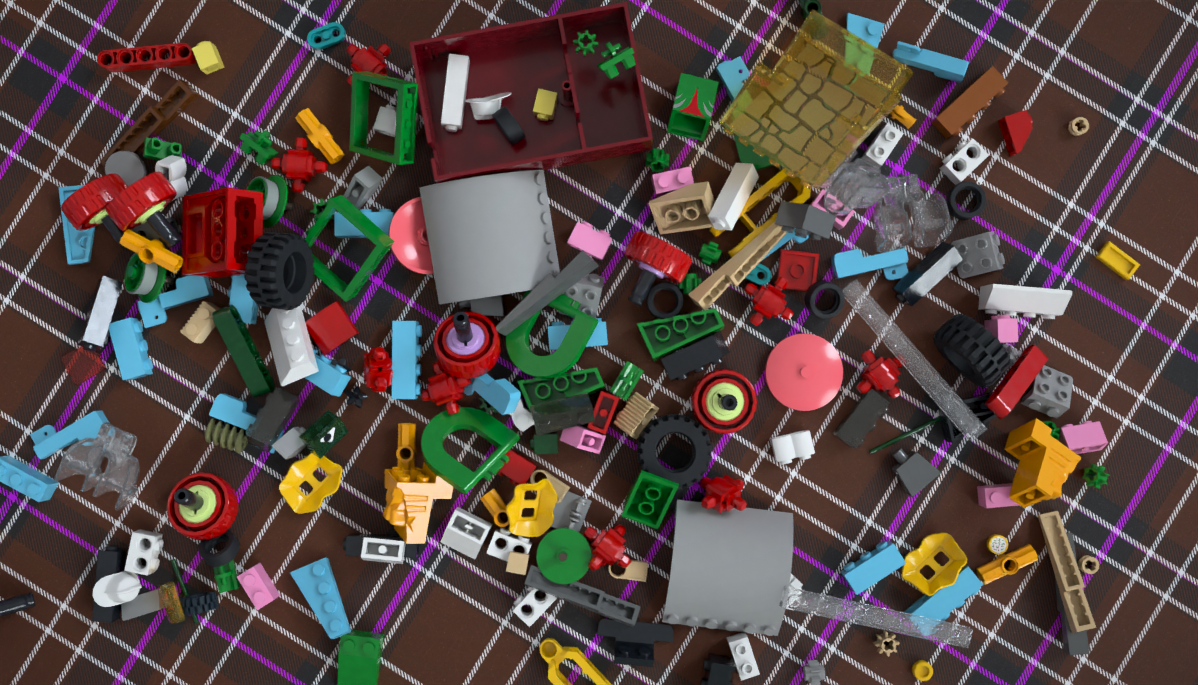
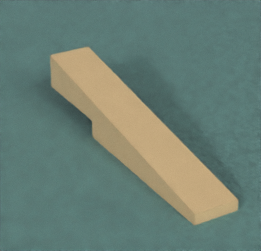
[688,222,787,310]
[1038,511,1096,633]

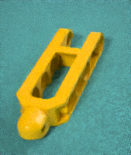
[710,162,817,257]
[540,638,612,685]

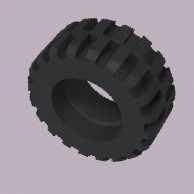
[244,232,315,310]
[933,314,1011,388]
[637,414,712,490]

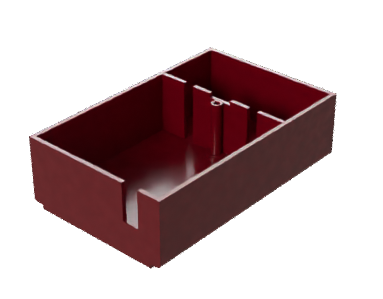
[409,2,653,184]

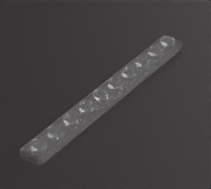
[842,279,987,442]
[780,586,973,648]

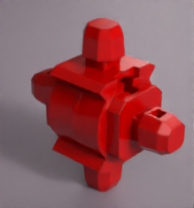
[346,44,391,88]
[271,137,328,193]
[744,277,794,326]
[363,347,393,392]
[857,350,905,399]
[421,362,471,415]
[700,474,747,514]
[583,524,631,571]

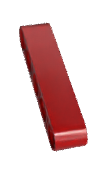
[97,43,197,73]
[985,344,1048,419]

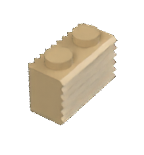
[180,301,220,343]
[614,392,659,440]

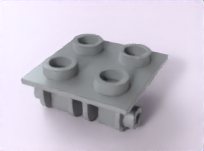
[551,491,592,532]

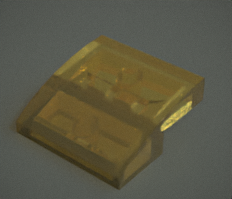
[158,582,185,624]

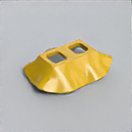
[279,451,343,514]
[505,479,557,537]
[902,533,967,596]

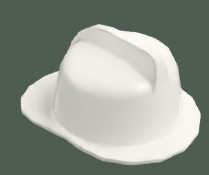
[465,92,512,120]
[92,571,142,607]

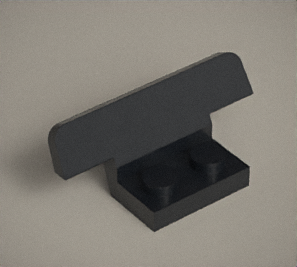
[597,619,673,667]

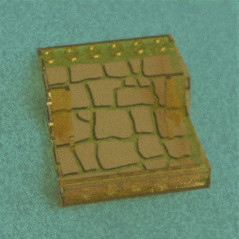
[719,9,913,189]

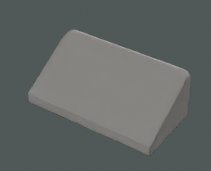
[121,588,165,621]

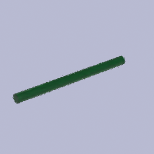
[170,559,199,624]

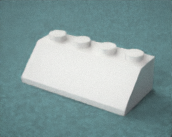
[978,284,1072,319]
[264,306,319,387]

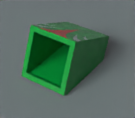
[667,73,719,141]

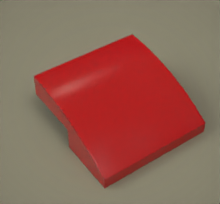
[305,301,359,356]

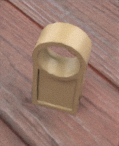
[530,470,570,503]
[609,560,648,582]

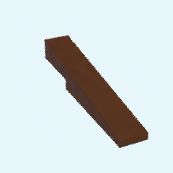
[100,79,199,166]

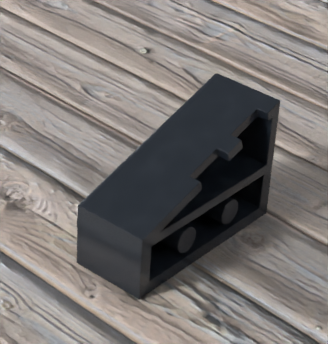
[661,331,730,381]
[937,392,997,443]
[700,653,736,685]

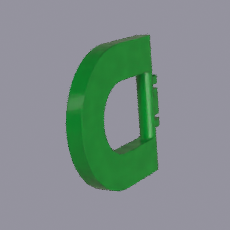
[506,290,598,378]
[421,407,520,495]

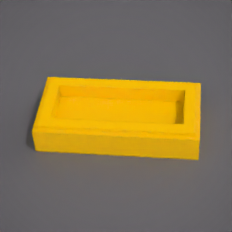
[1096,241,1140,280]

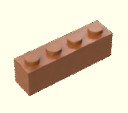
[931,66,1008,139]

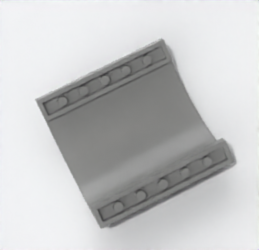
[420,170,560,304]
[662,500,794,636]

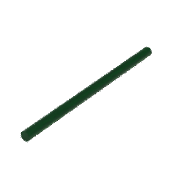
[869,416,941,454]

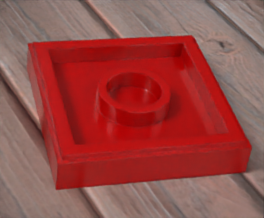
[776,249,819,292]

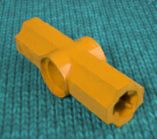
[295,108,345,164]
[120,229,184,273]
[396,423,417,470]
[976,544,1038,585]

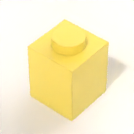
[192,41,224,74]
[533,88,558,121]

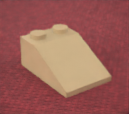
[648,181,715,234]

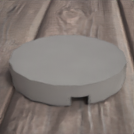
[105,151,146,186]

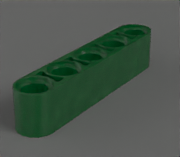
[212,305,275,398]

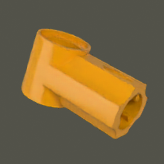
[480,489,509,527]

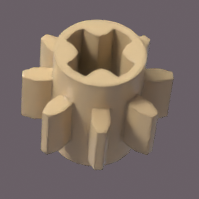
[873,630,900,657]

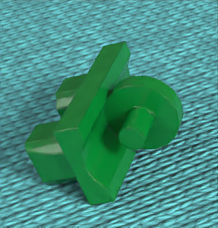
[597,42,636,79]
[239,130,279,165]
[143,137,182,162]
[610,361,644,401]
[213,559,240,593]

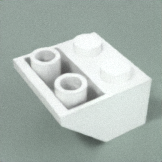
[441,507,492,559]

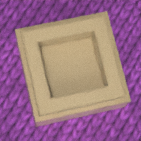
[506,551,529,575]

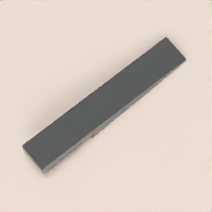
[496,250,599,336]
[1055,532,1090,655]
[524,565,641,627]

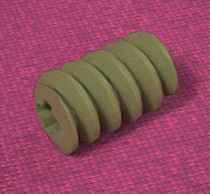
[204,418,250,453]

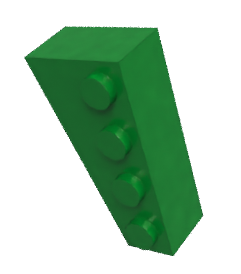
[637,308,724,362]
[517,368,606,418]

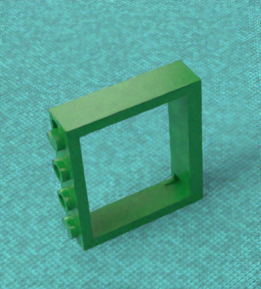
[349,71,418,165]
[304,195,395,302]

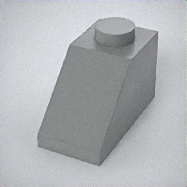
[343,166,383,210]
[272,427,312,459]

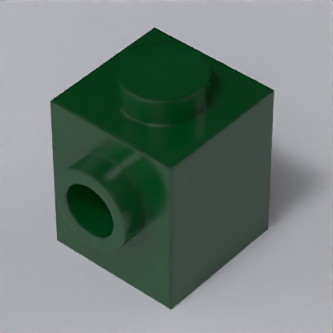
[530,430,559,455]

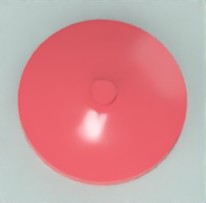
[388,197,434,275]
[765,334,843,411]

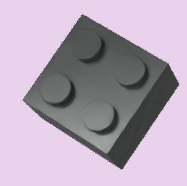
[775,201,836,241]

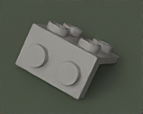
[951,231,1005,278]
[558,274,605,318]
[1021,365,1073,419]

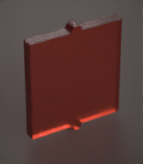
[61,346,107,386]

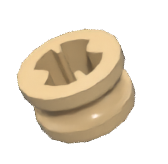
[1068,117,1089,136]
[1078,555,1099,574]

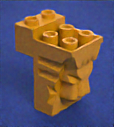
[1004,418,1081,508]
[383,462,453,544]

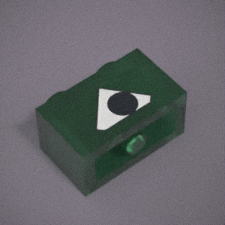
[299,410,349,459]

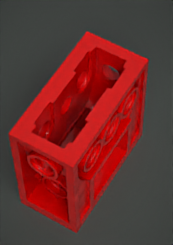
[182,187,263,278]

